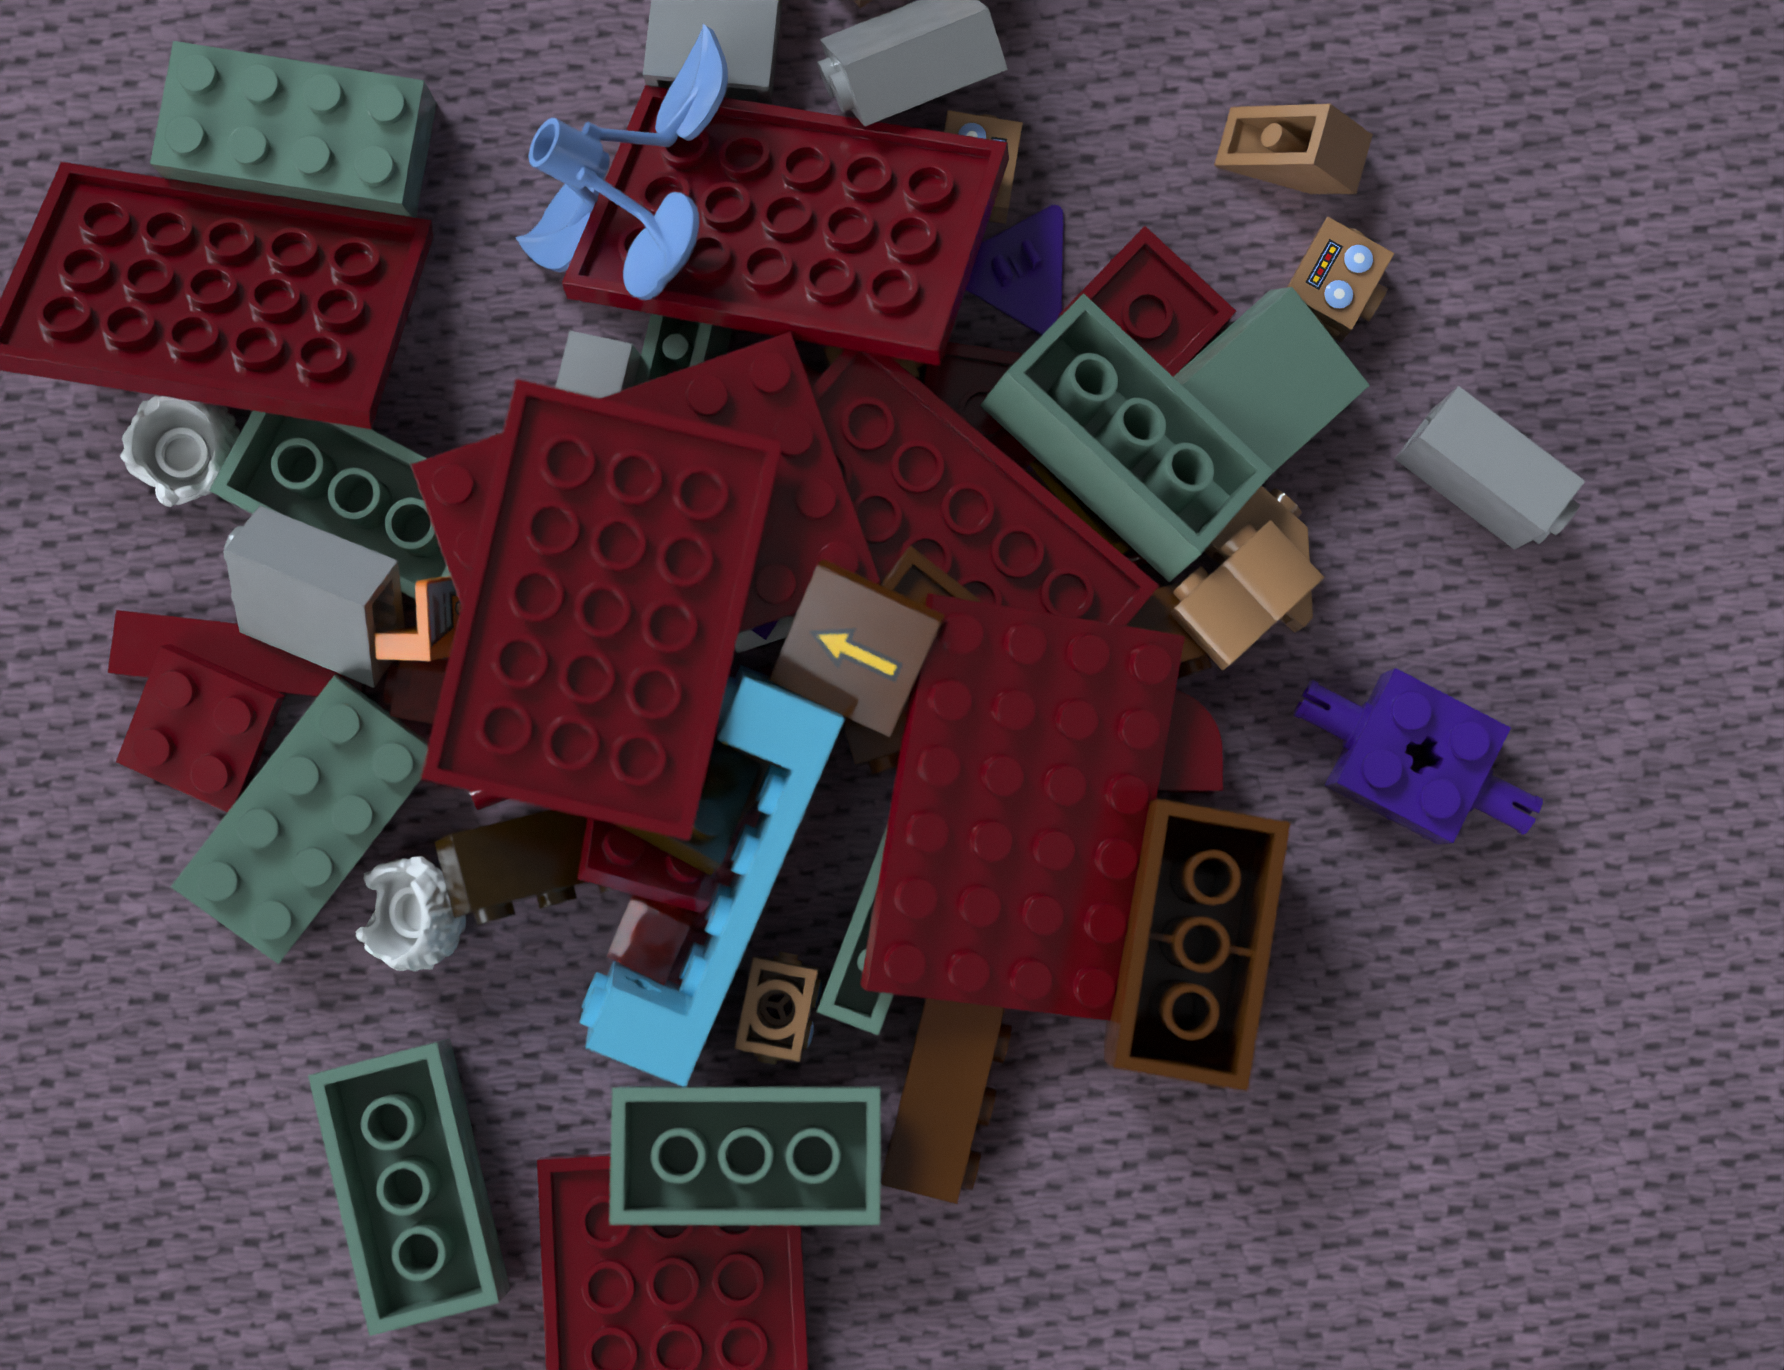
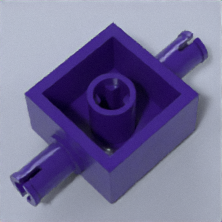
[1293,668,1543,845]

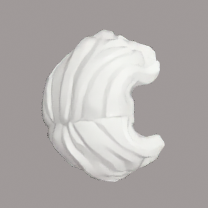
[120,395,240,507]
[356,856,466,972]

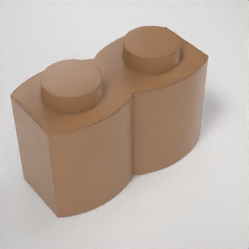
[1170,520,1325,671]

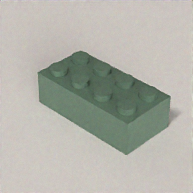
[150,41,437,218]
[980,293,1274,582]
[209,411,450,600]
[170,674,429,964]
[308,1038,511,1336]
[610,1086,881,1225]

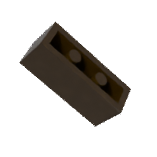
[435,809,615,925]

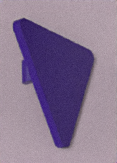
[966,205,1063,336]

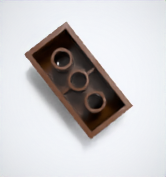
[1104,799,1291,1091]

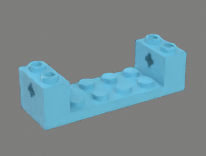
[579,664,844,1087]

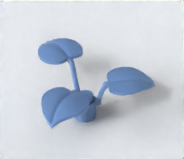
[516,24,728,300]

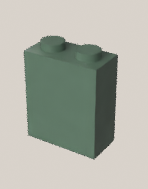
[1174,287,1370,475]

